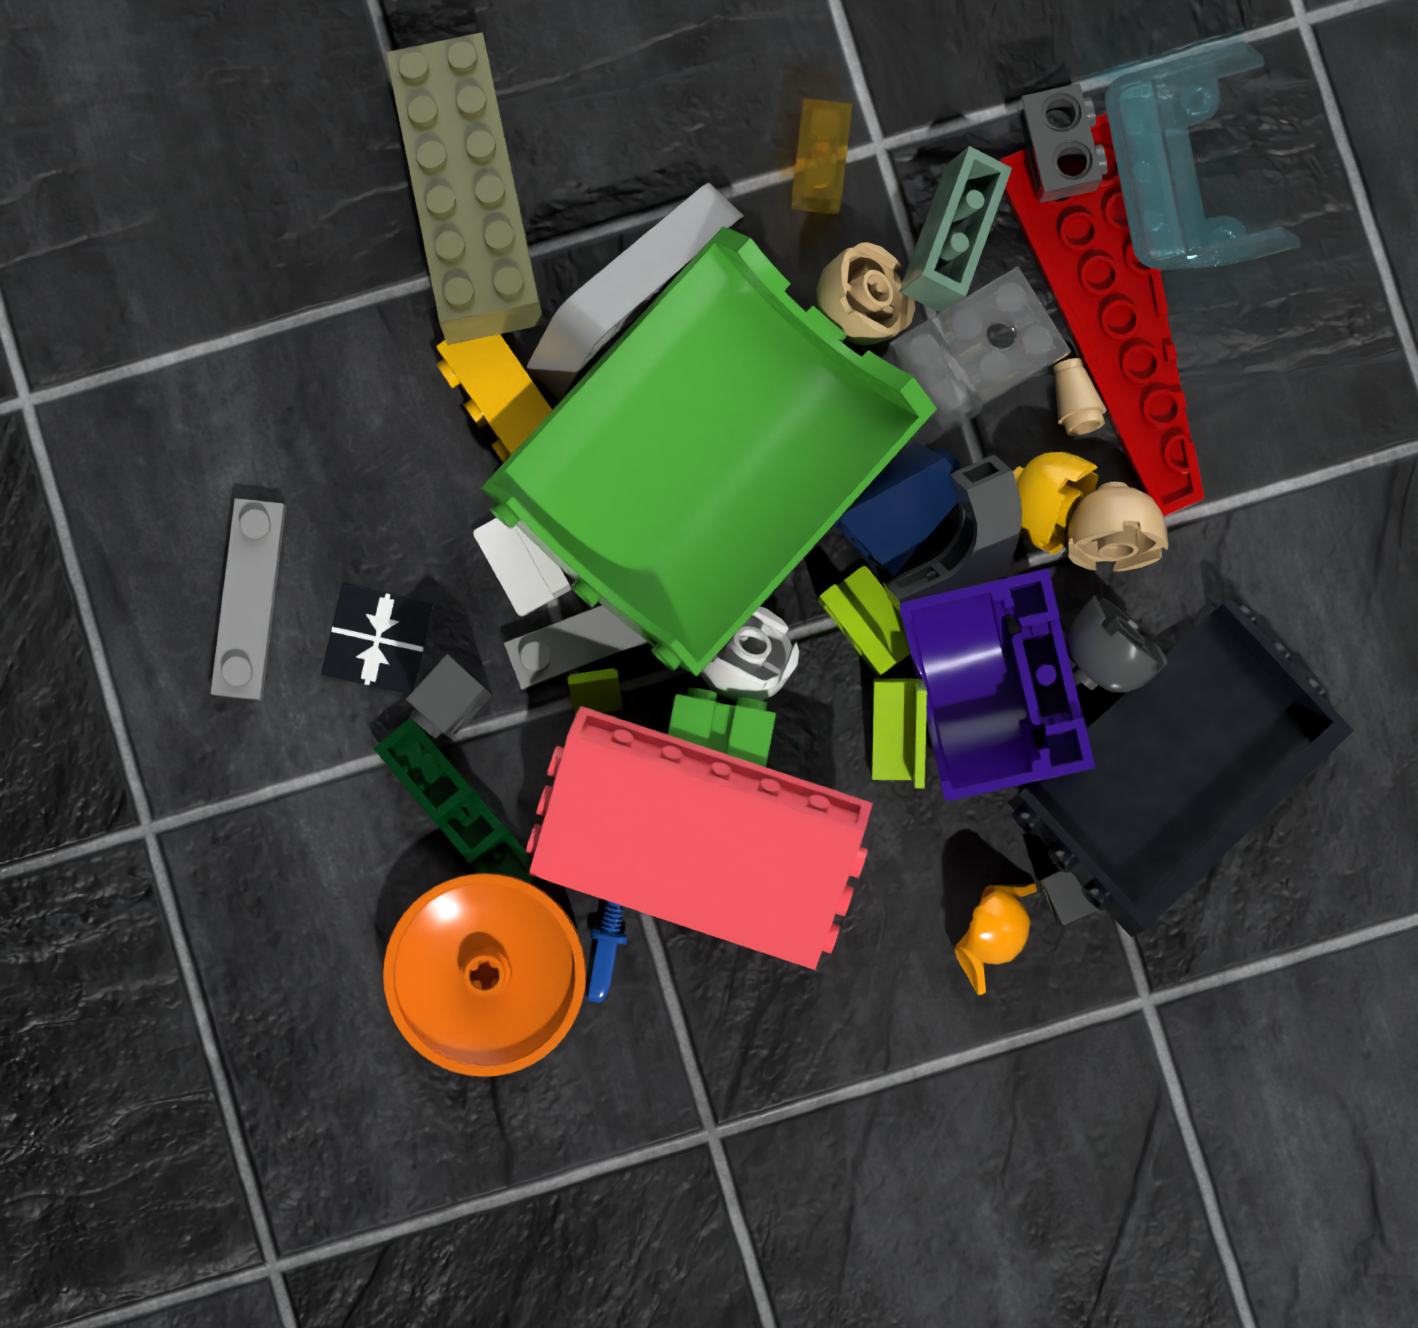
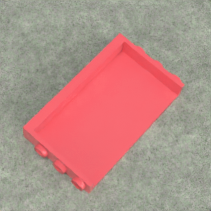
[526,706,873,970]

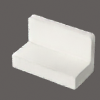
[473,518,571,616]

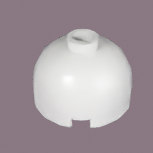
[700,607,799,703]

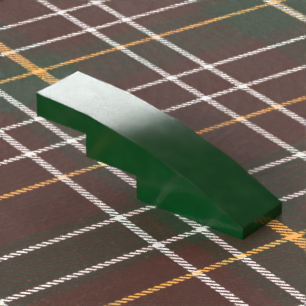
[374,717,541,885]

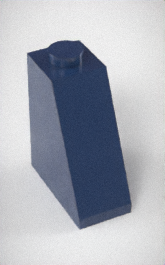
[833,442,962,577]

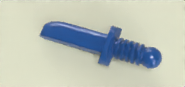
[587,900,628,1003]

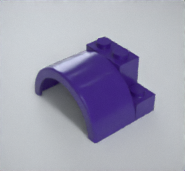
[900,569,1096,801]

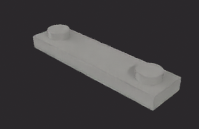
[211,498,286,701]
[504,605,647,690]

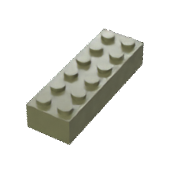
[386,32,545,345]

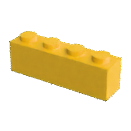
[436,334,552,463]

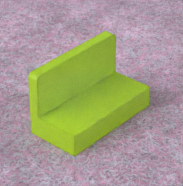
[818,566,911,678]
[871,678,927,788]

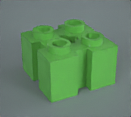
[668,688,776,767]

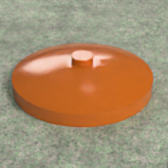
[383,873,586,1077]

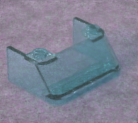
[1105,40,1301,270]

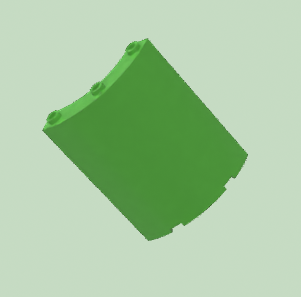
[481,226,937,676]

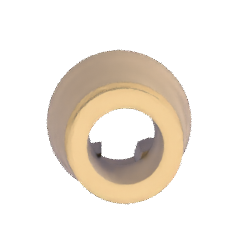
[1053,358,1106,436]

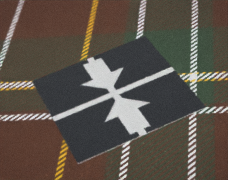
[321,584,434,695]

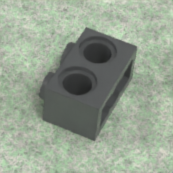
[1017,83,1107,203]
[406,654,492,740]

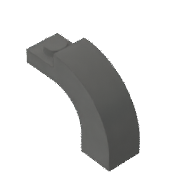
[883,454,1022,612]

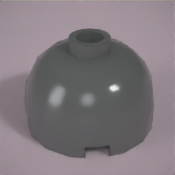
[1067,596,1167,693]

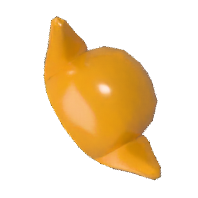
[955,882,1037,995]

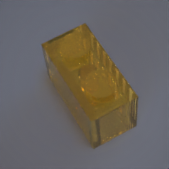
[791,98,853,214]

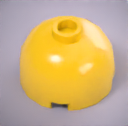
[1013,452,1098,554]

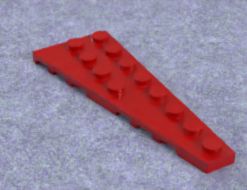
[999,104,1205,517]

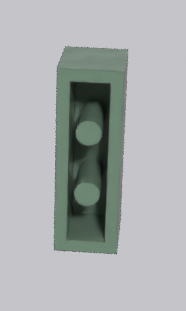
[899,146,1012,313]

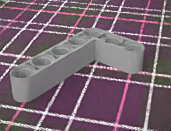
[525,183,745,403]

